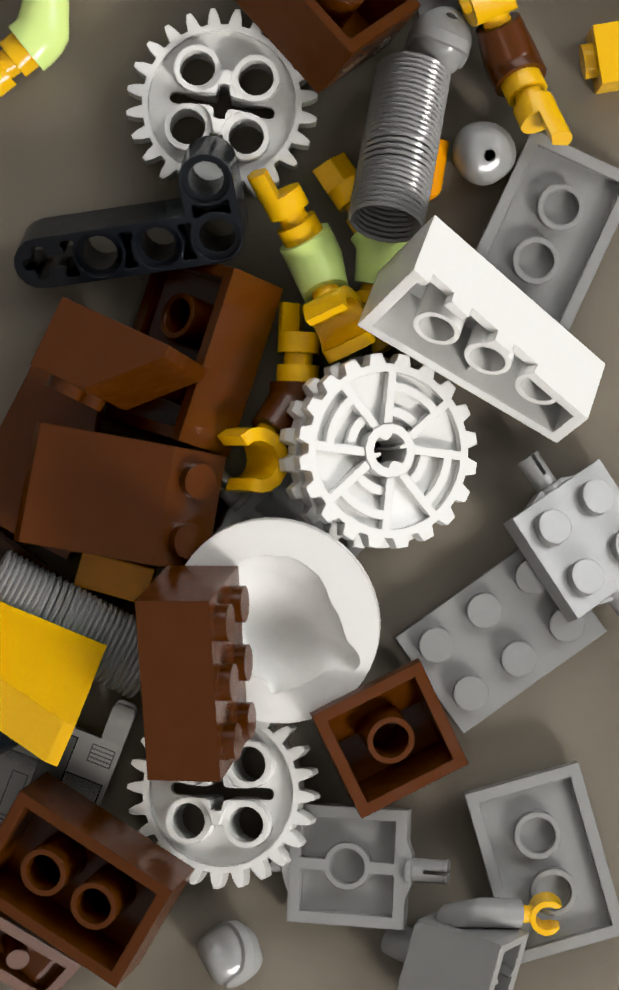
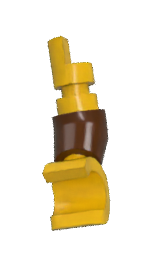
[457,0,573,146]
[217,302,320,493]

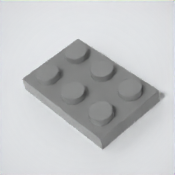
[476,132,619,332]
[394,548,607,734]
[463,760,619,964]

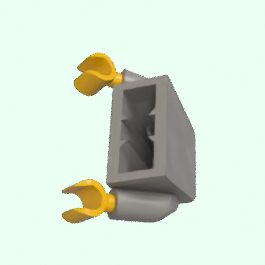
[381,892,562,990]

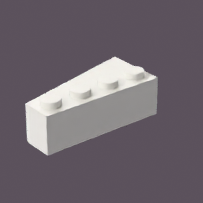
[357,215,605,443]

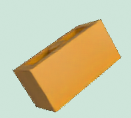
[74,553,157,602]

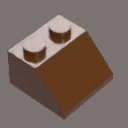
[30,296,207,412]
[310,658,469,818]

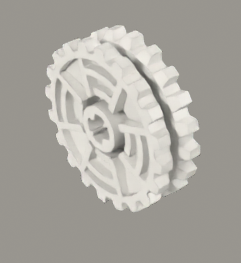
[279,353,477,549]

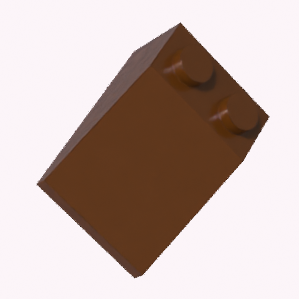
[13,421,226,568]

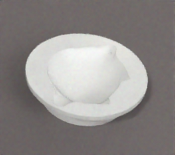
[185,517,381,723]

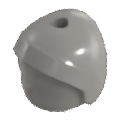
[405,6,473,75]
[452,121,516,186]
[197,920,264,989]

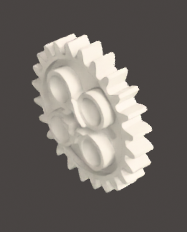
[126,8,318,198]
[127,721,320,889]

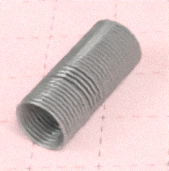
[348,51,451,243]
[0,550,141,698]

